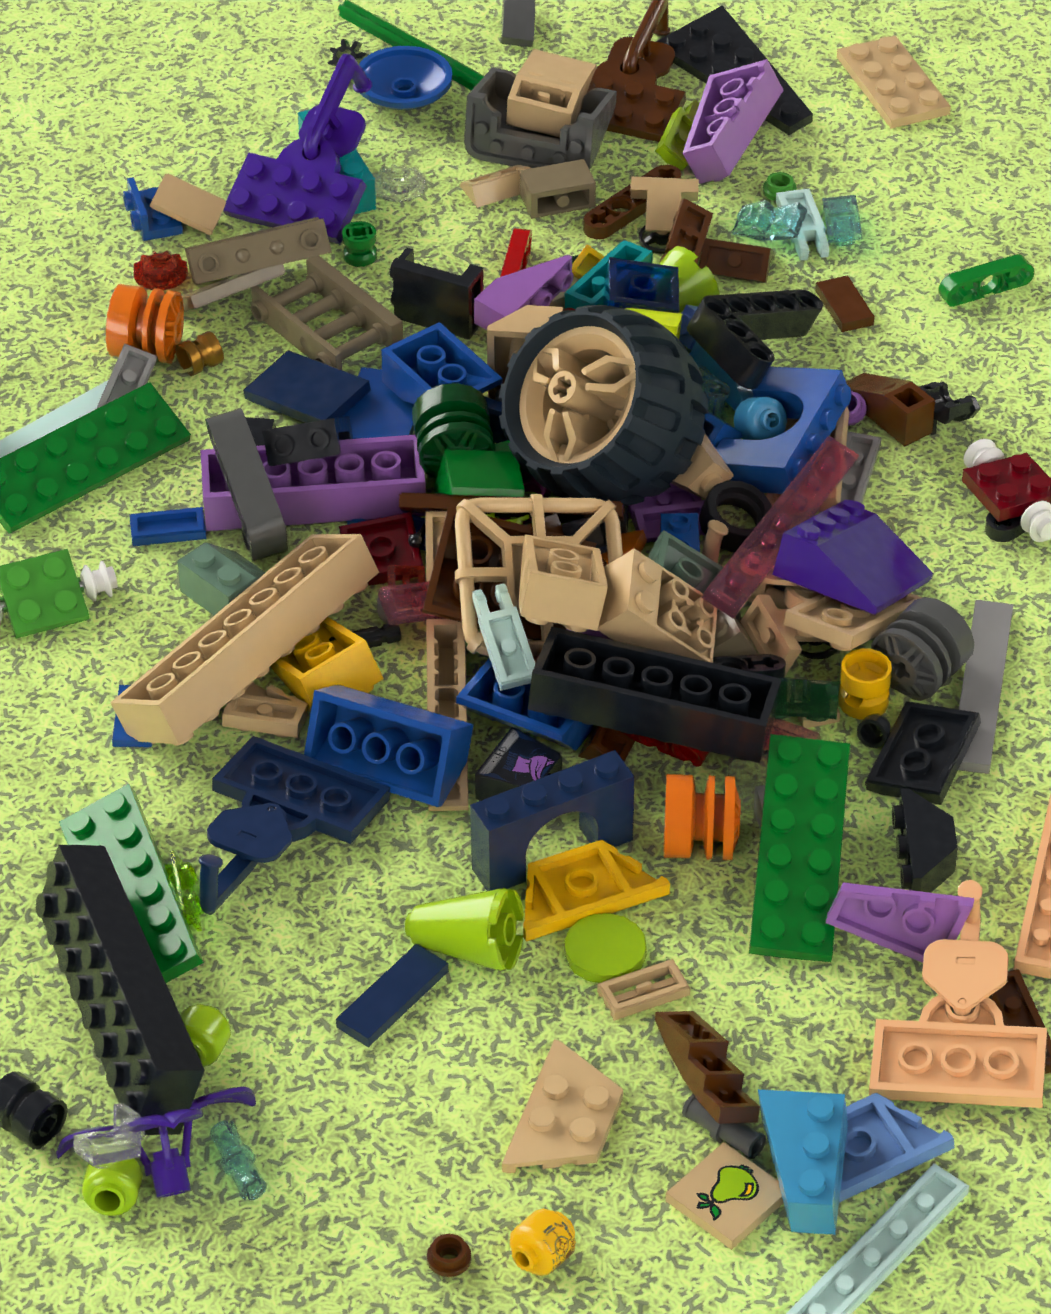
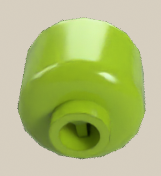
[180,1004,231,1067]
[82,1150,143,1216]

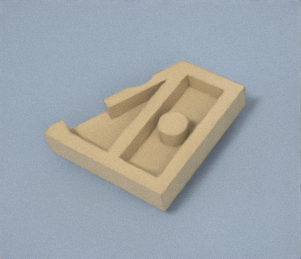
[222,680,308,738]

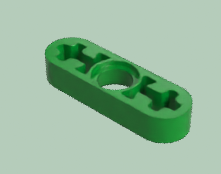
[938,254,1035,307]

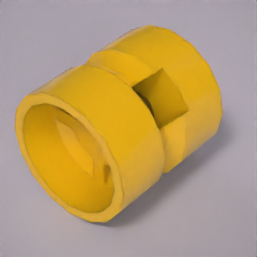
[839,648,892,720]

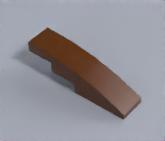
[655,1011,760,1124]

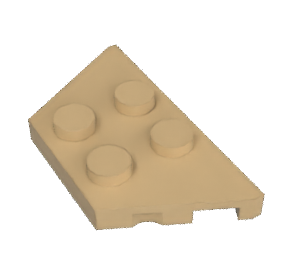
[502,1039,623,1173]

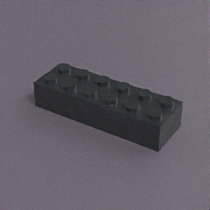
[528,626,782,763]

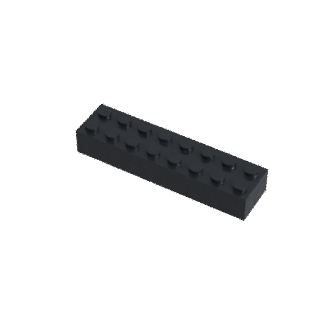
[36,845,205,1135]

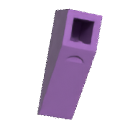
[474,255,573,330]

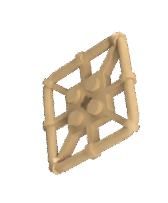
[455,494,623,656]

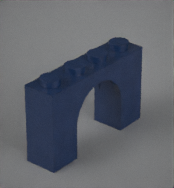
[470,750,634,891]

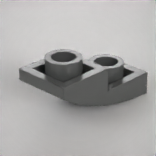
[500,0,535,47]

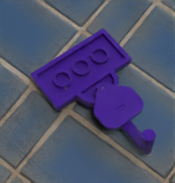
[223,53,372,244]

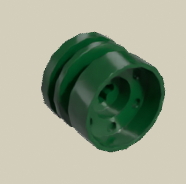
[412,383,495,479]

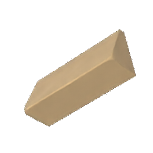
[460,165,530,208]
[149,173,226,235]

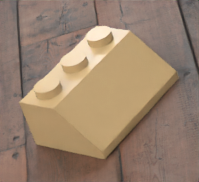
[487,305,563,399]

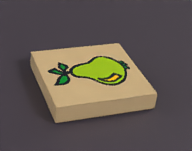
[666,1142,783,1250]

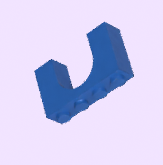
[716,366,852,495]

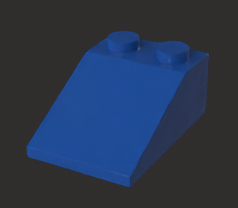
[381,322,503,404]

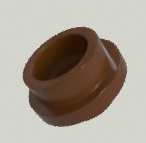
[427,1234,471,1277]

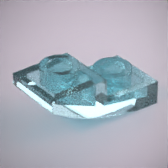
[822,195,862,246]
[732,200,807,241]

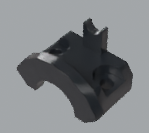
[919,382,981,435]

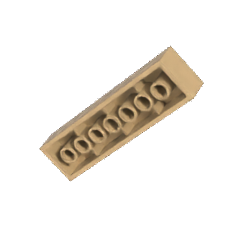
[110,534,379,746]

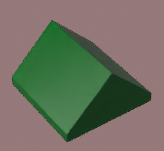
[434,449,524,497]

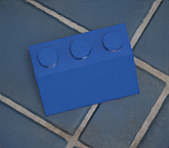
[456,658,593,751]

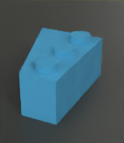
[758,1089,848,1235]

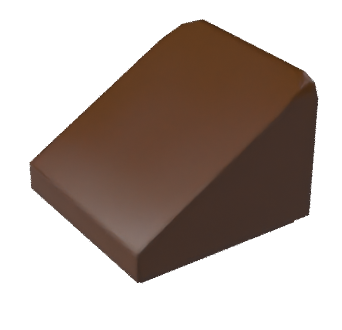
[578,726,635,762]

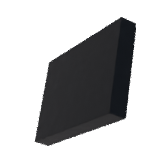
[865,701,981,805]

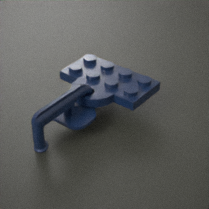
[198,736,390,915]

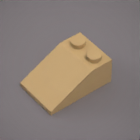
[519,534,608,632]

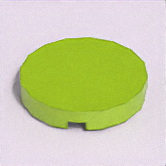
[564,913,647,983]

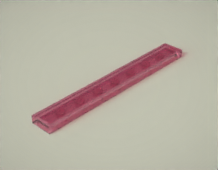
[701,436,859,619]

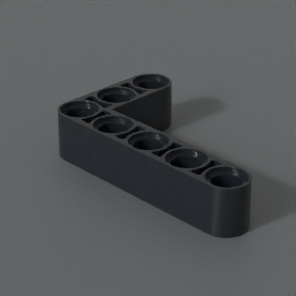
[686,289,824,390]

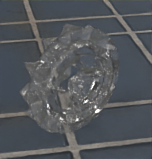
[373,163,426,202]

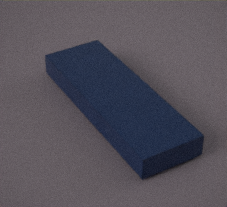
[336,944,449,1048]

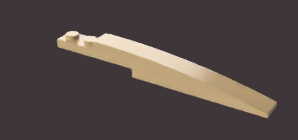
[425,511,468,811]

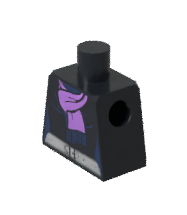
[475,727,562,801]

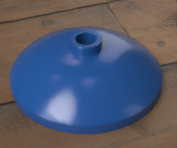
[359,46,452,110]

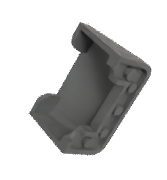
[464,67,617,170]

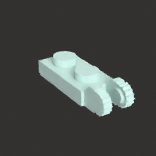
[776,189,829,261]
[472,583,535,691]

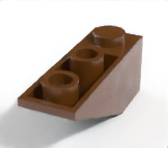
[846,373,935,447]

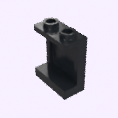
[389,247,484,340]
[262,416,353,466]

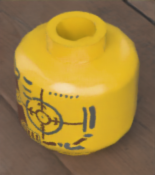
[510,1209,576,1276]

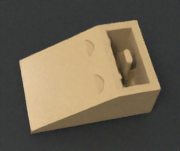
[506,49,596,138]
[598,548,718,663]

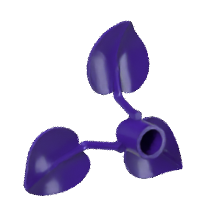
[56,1087,256,1198]

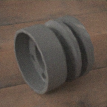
[871,597,974,701]

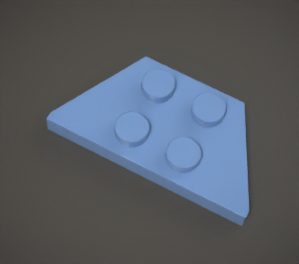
[839,1093,954,1203]

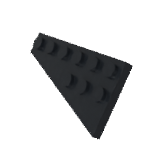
[656,5,813,135]

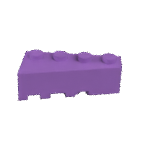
[683,59,783,184]

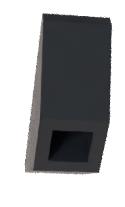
[892,789,958,893]

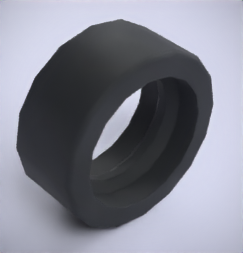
[699,481,774,553]

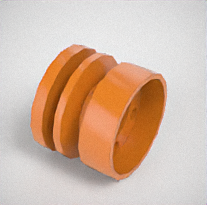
[106,284,184,364]
[664,774,741,860]

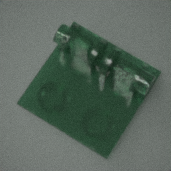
[775,678,840,722]

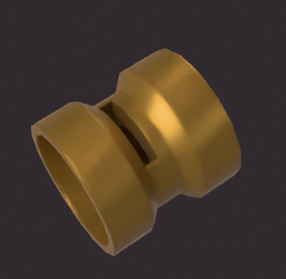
[175,331,224,376]

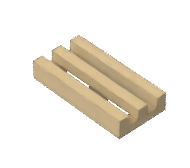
[597,959,690,1021]

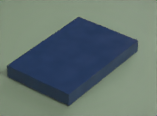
[243,350,371,423]

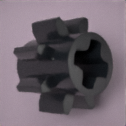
[327,39,369,66]

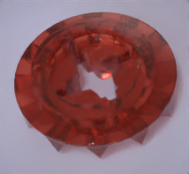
[133,250,188,290]

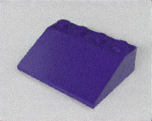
[772,500,934,615]

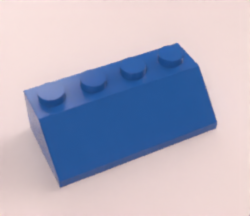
[304,685,474,807]

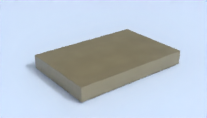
[182,264,286,311]

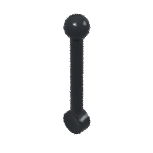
[408,523,426,548]

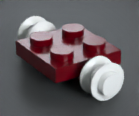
[962,439,1051,542]

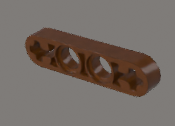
[583,165,681,239]

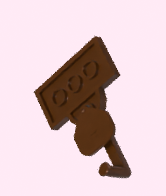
[581,0,686,142]

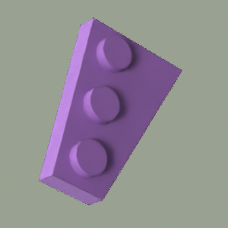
[826,882,974,963]

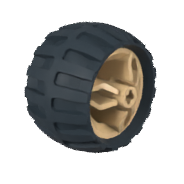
[499,305,708,506]

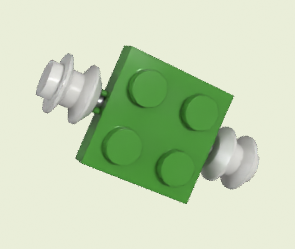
[0,549,118,639]

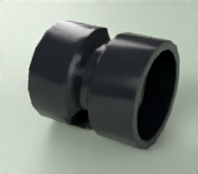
[0,1071,68,1149]

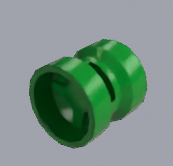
[342,221,377,267]

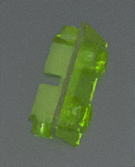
[164,850,204,932]

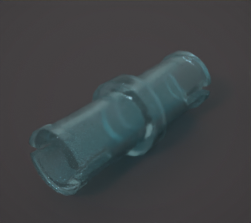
[210,1120,267,1201]

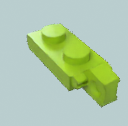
[655,99,699,171]

